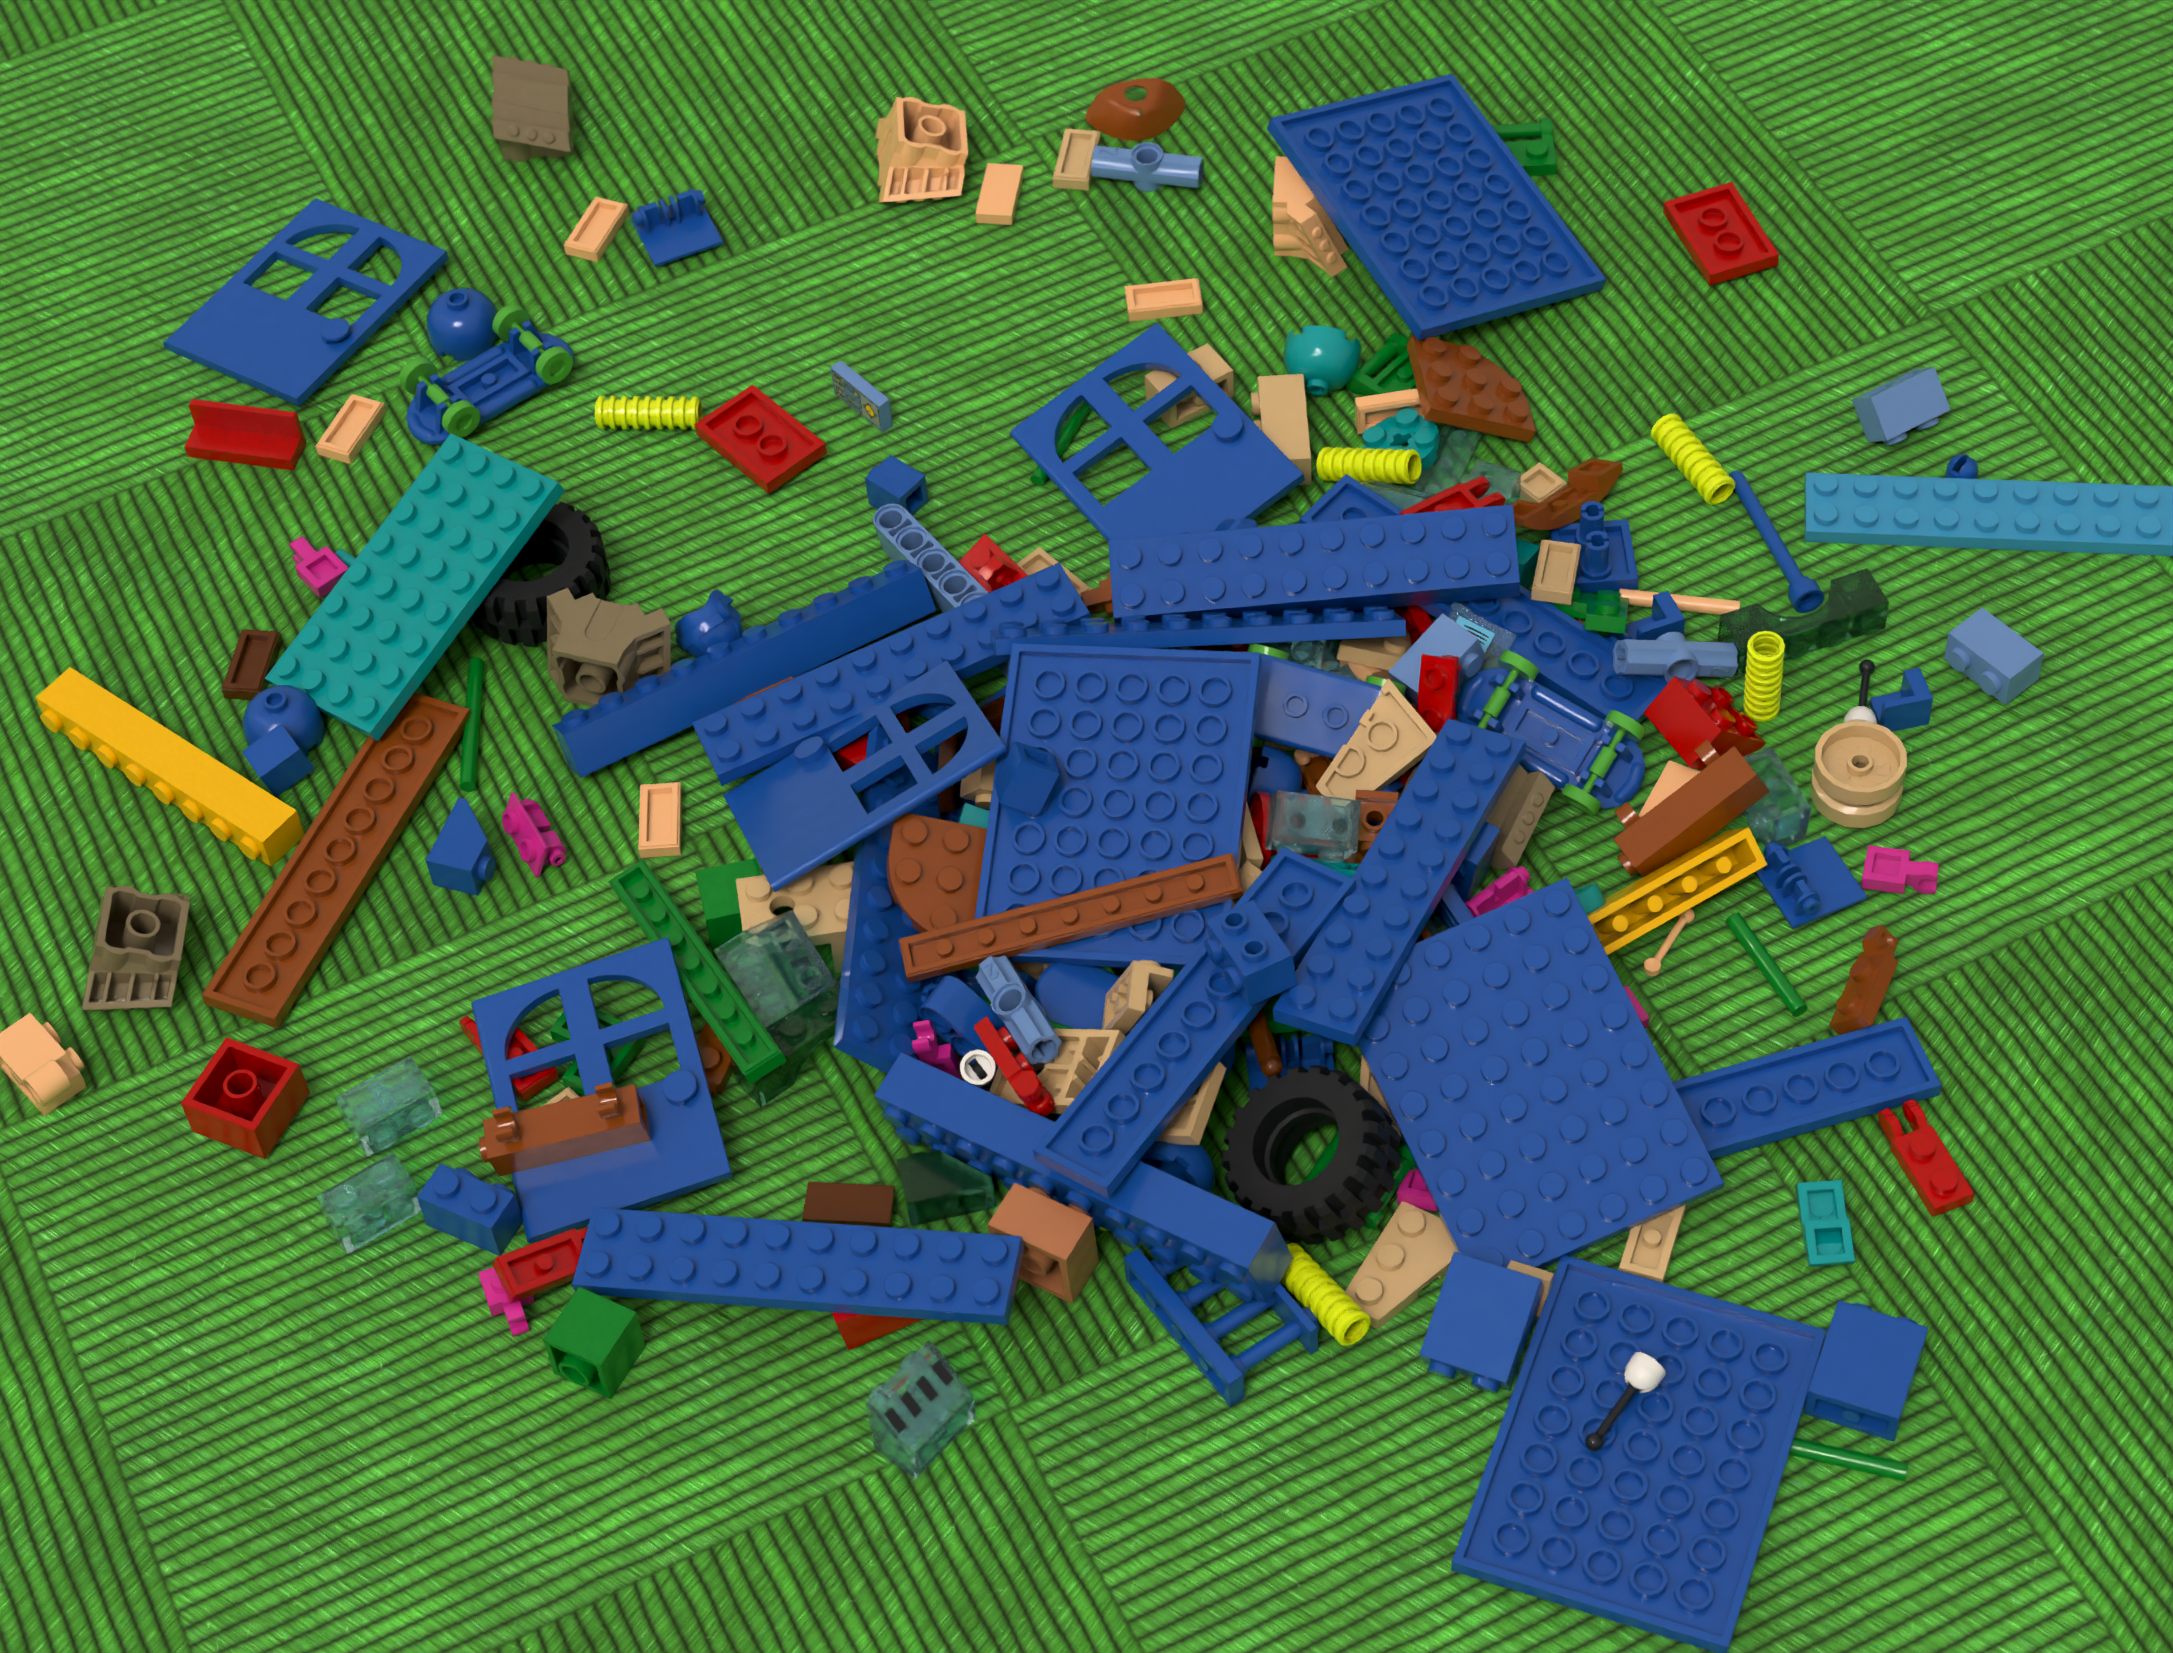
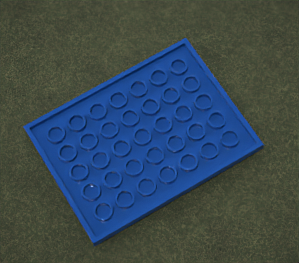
[1267,74,1606,340]
[975,643,1262,971]
[1357,878,1724,1269]
[1451,1255,1827,1653]

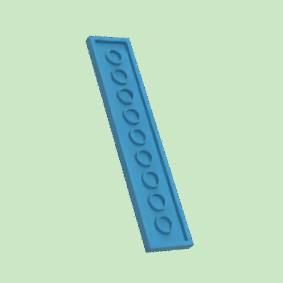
[1804,473,2173,556]

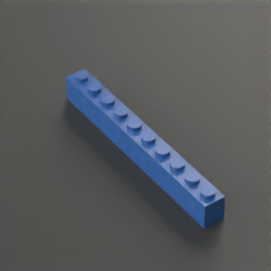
[552,560,937,778]

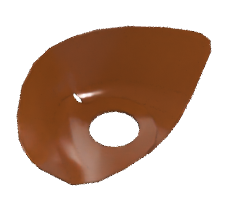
[1085,78,1185,141]

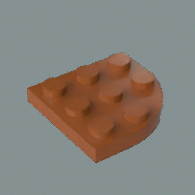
[1406,334,1536,442]
[886,813,987,933]

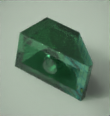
[897,1150,997,1226]

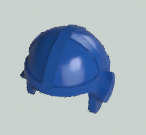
[674,590,744,659]

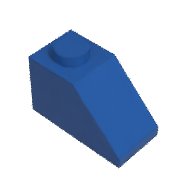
[426,798,496,896]

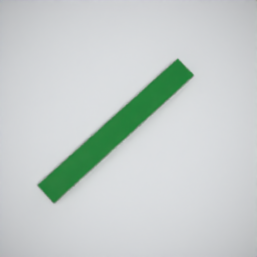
[609,859,787,1085]

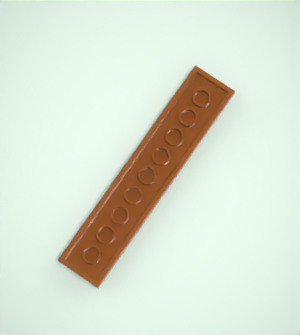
[202,693,471,1028]

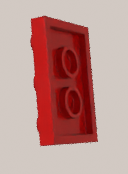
[1663,182,1779,286]
[694,385,827,494]

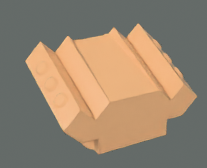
[875,97,968,203]
[1273,156,1349,277]

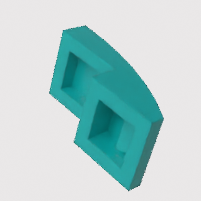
[1795,1180,1855,1267]

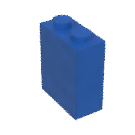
[1419,1252,1545,1394]
[1804,1300,1928,1442]

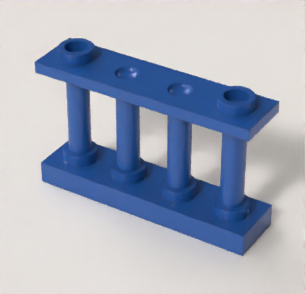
[1124,1248,1320,1407]

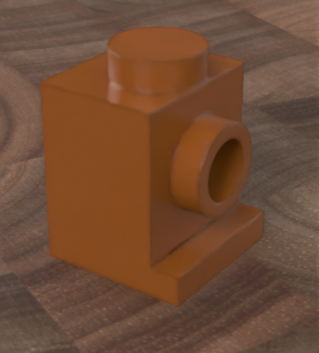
[1352,790,1399,856]

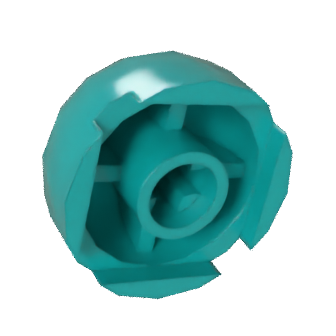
[1284,325,1361,396]

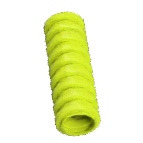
[595,396,702,430]
[1651,413,1735,505]
[1316,447,1422,485]
[1743,631,1785,722]
[1280,1243,1371,1346]

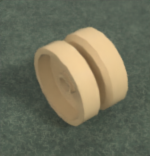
[1810,721,1907,828]

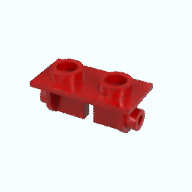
[1417,654,1462,733]

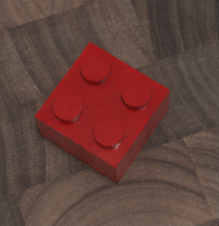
[181,1037,310,1159]

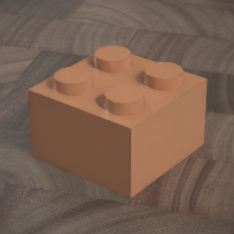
[988,1183,1099,1304]

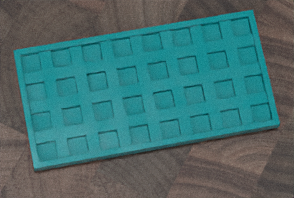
[265,433,565,741]

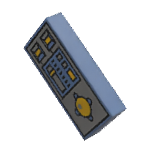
[830,361,893,433]

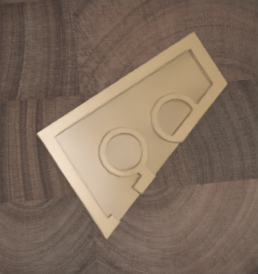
[1316,678,1437,821]
[1345,1201,1457,1329]

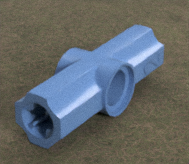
[1091,142,1204,192]
[1613,631,1738,683]
[976,955,1062,1065]

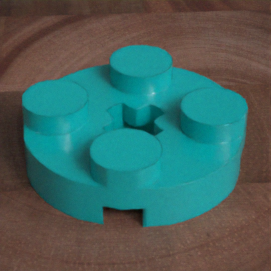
[1362,408,1442,472]

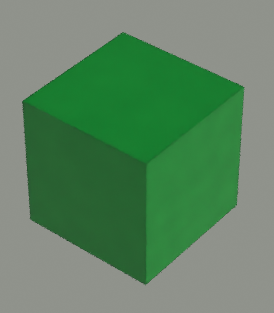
[695,858,775,956]
[543,1287,646,1399]

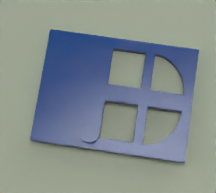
[163,198,449,407]
[1010,323,1305,541]
[723,660,1008,892]
[471,937,733,1243]

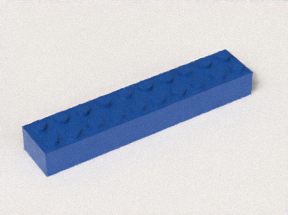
[1108,505,1520,624]
[874,1052,1293,1304]

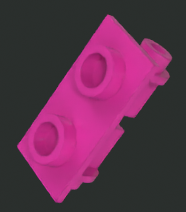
[502,792,567,878]
[1464,866,1534,918]

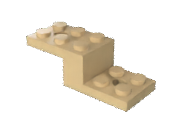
[736,861,854,973]
[989,1029,1226,1145]

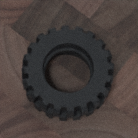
[470,501,611,647]
[1222,1065,1400,1245]

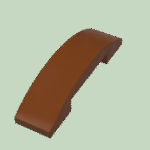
[1510,458,1623,530]

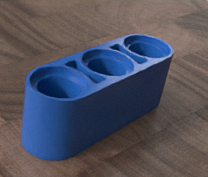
[918,975,1010,1083]

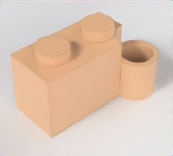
[0,1013,87,1116]

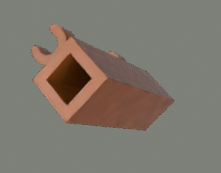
[1613,740,1770,877]
[479,1082,651,1176]

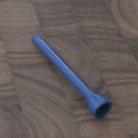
[1729,470,1824,613]

